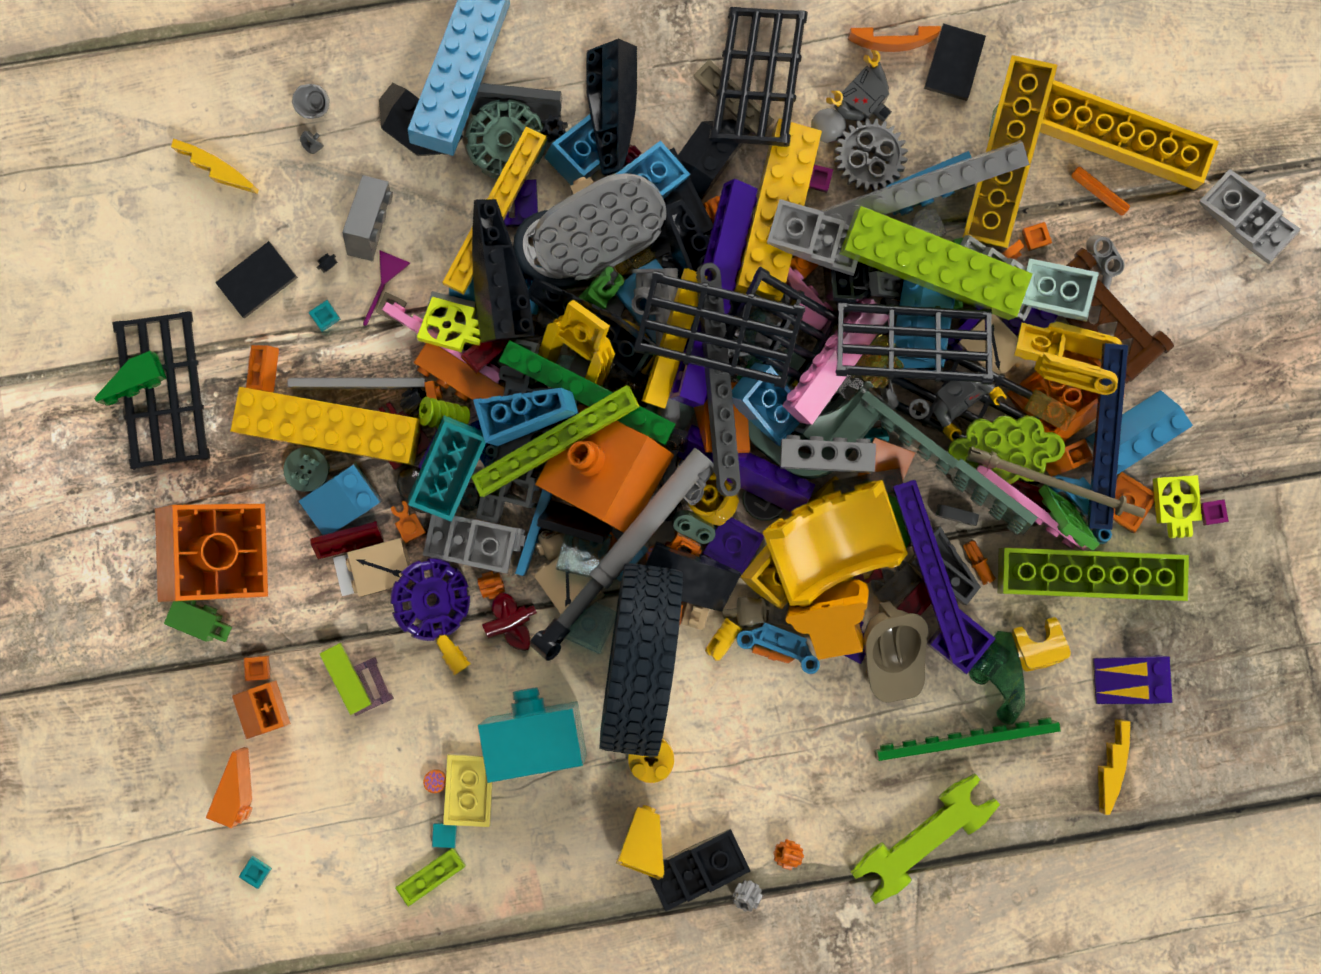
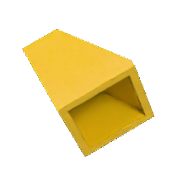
[616,805,664,880]

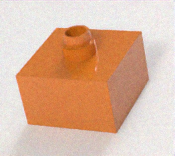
[535,403,674,533]
[155,504,268,602]

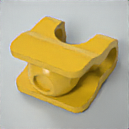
[1012,617,1071,672]

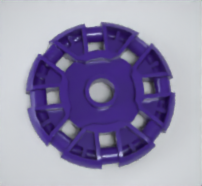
[390,558,470,641]

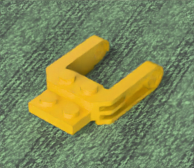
[538,300,615,407]
[1014,322,1122,395]

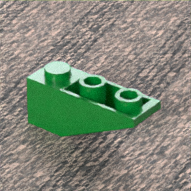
[94,351,167,406]

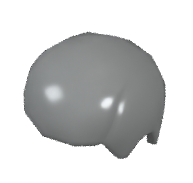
[292,84,330,119]
[811,108,846,143]

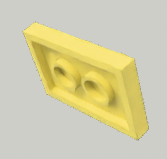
[443,754,493,827]

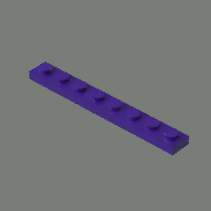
[892,480,975,664]

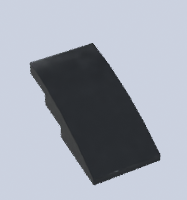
[645,541,742,612]
[648,829,751,912]

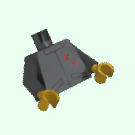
[826,50,892,122]
[933,372,1007,441]

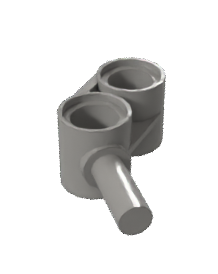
[1086,235,1125,290]

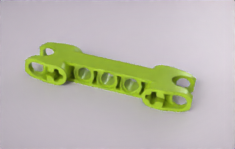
[851,773,1000,904]

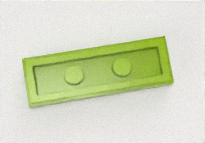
[319,643,372,715]
[395,848,466,907]

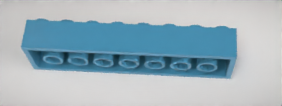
[408,0,510,156]

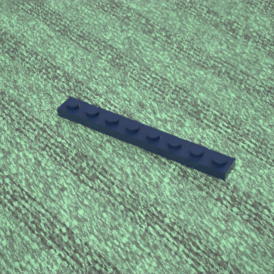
[1087,343,1128,530]

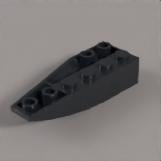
[586,38,637,176]
[472,199,535,343]

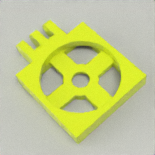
[417,297,481,352]
[1152,475,1202,539]

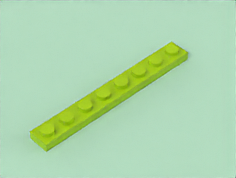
[471,385,640,497]

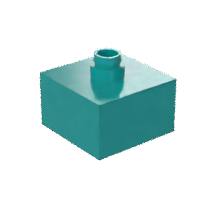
[478,687,587,783]

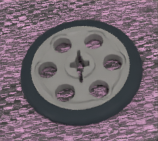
[513,210,585,289]

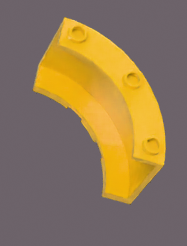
[763,480,908,607]

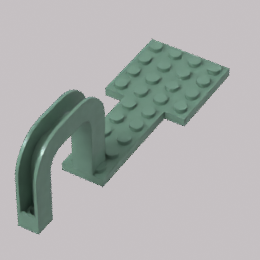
[748,349,1038,535]

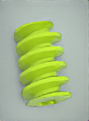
[419,397,470,429]

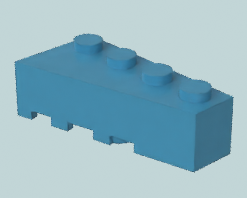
[473,388,578,446]

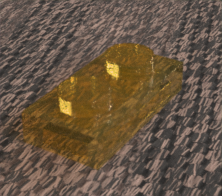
[1024,389,1077,432]

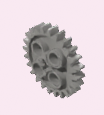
[834,118,908,192]

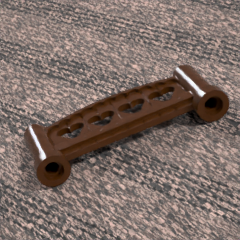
[1065,248,1174,384]

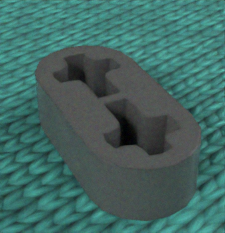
[935,504,979,526]

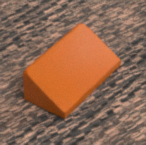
[246,345,279,392]

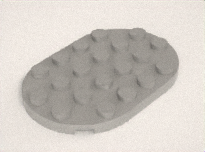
[533,174,666,280]

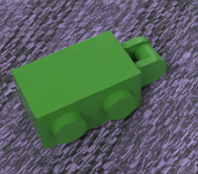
[164,600,232,642]

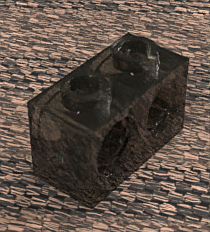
[603,364,650,408]

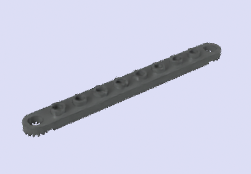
[696,263,741,497]

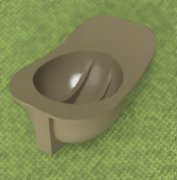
[864,601,928,703]

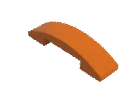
[848,26,941,52]

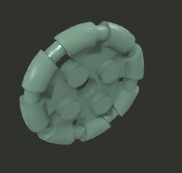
[465,99,546,179]

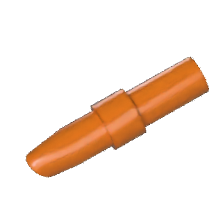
[752,644,795,664]

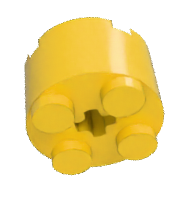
[688,473,739,526]
[628,738,674,783]

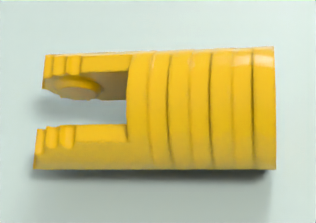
[705,618,743,661]
[436,634,471,676]

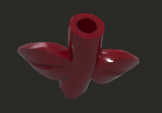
[482,592,537,651]

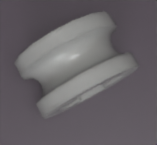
[909,399,930,419]

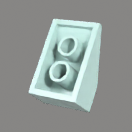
[1022,258,1099,322]

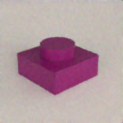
[809,164,834,193]
[1201,499,1229,526]

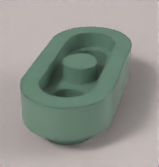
[673,510,715,544]

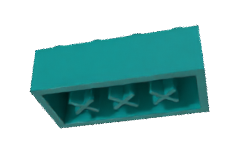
[408,415,486,522]

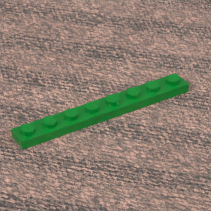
[499,340,676,445]
[874,717,1061,761]

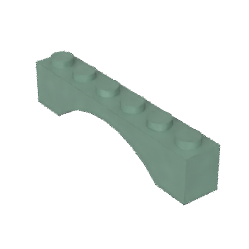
[793,334,895,441]

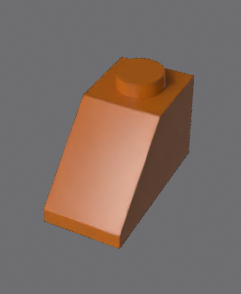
[1045,439,1093,477]

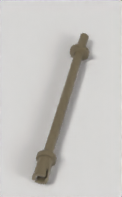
[966,446,1146,518]

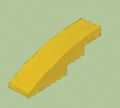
[171,138,259,194]
[1098,719,1130,815]

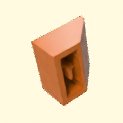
[232,681,291,739]

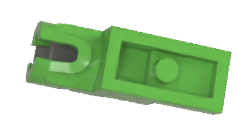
[578,266,624,309]

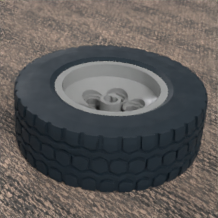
[599,563,683,757]

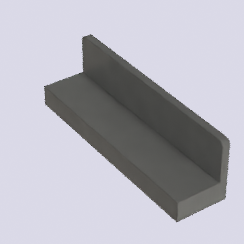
[471,83,563,121]

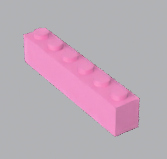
[782,299,888,425]

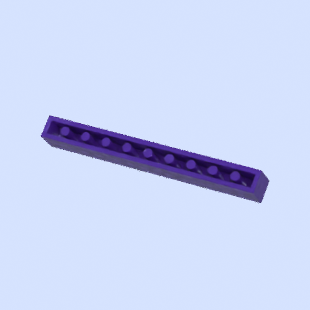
[669,178,758,407]

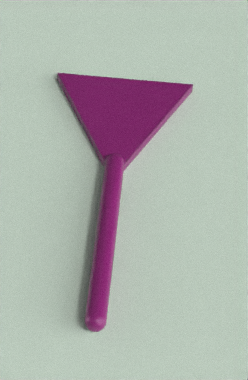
[363,250,411,326]

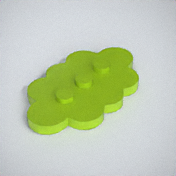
[947,415,1065,484]

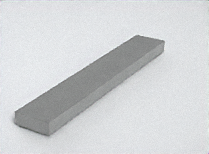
[288,378,428,390]

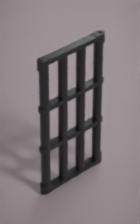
[709,7,808,147]
[724,267,861,402]
[634,270,805,389]
[835,301,993,385]
[112,311,210,470]
[880,349,1051,440]

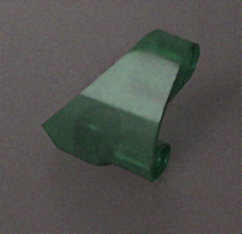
[969,631,1025,725]

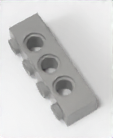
[780,435,876,473]

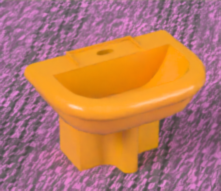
[786,579,869,660]

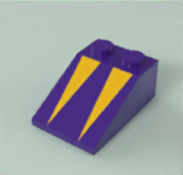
[1093,655,1173,704]

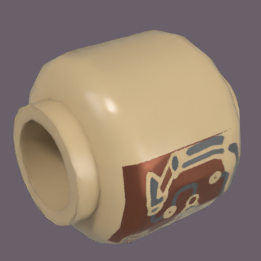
[535,529,570,560]

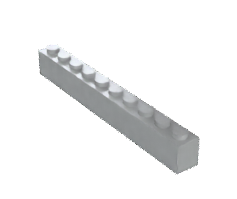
[820,140,1030,226]

